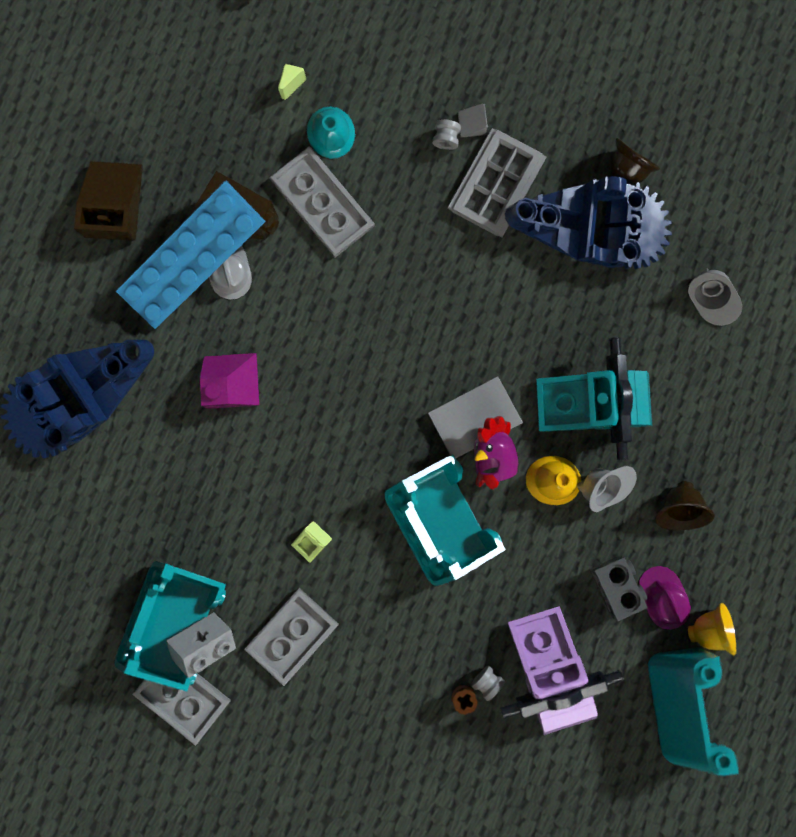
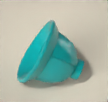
[307,107,355,159]

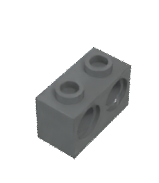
[590,556,647,621]

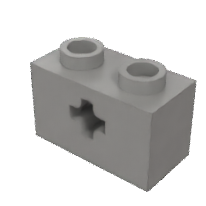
[166,612,236,678]

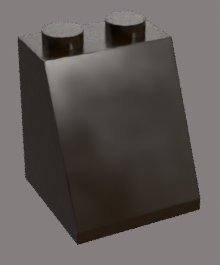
[188,171,279,240]

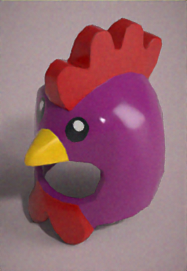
[474,416,519,489]

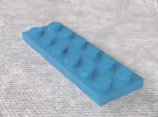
[116,181,266,329]

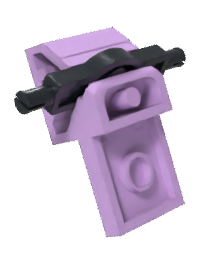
[500,606,624,735]

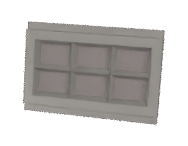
[448,128,546,238]

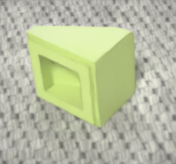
[278,64,306,100]
[291,521,332,563]

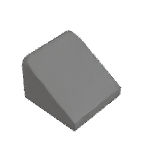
[458,104,487,138]

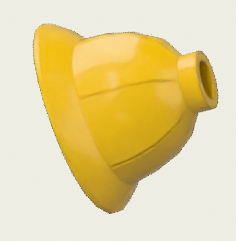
[526,456,581,505]
[688,603,736,656]

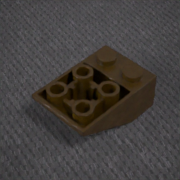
[74,161,143,241]

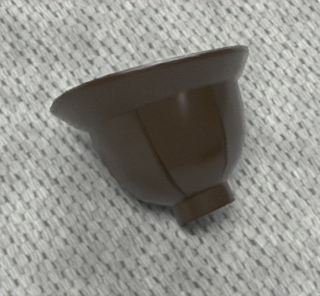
[611,138,660,185]
[655,481,715,531]

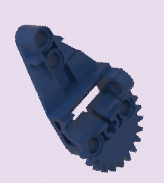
[505,176,672,269]
[1,340,154,458]

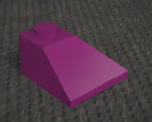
[200,353,260,409]

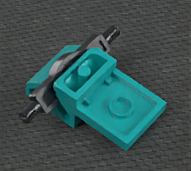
[536,337,652,460]

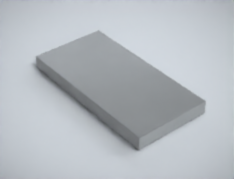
[270,146,375,258]

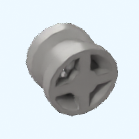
[433,120,461,150]
[471,665,505,701]

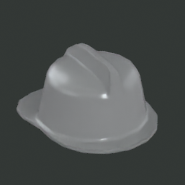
[209,246,252,299]
[688,268,743,326]
[577,466,637,512]

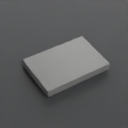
[428,377,523,459]
[244,588,339,686]
[132,673,231,746]

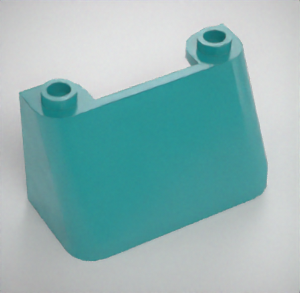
[385,454,505,586]
[114,561,226,692]
[648,647,739,776]

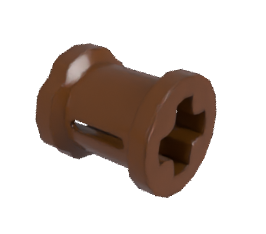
[451,685,478,715]

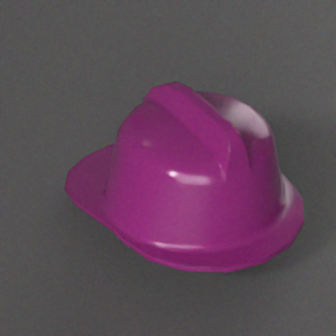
[639,566,691,630]

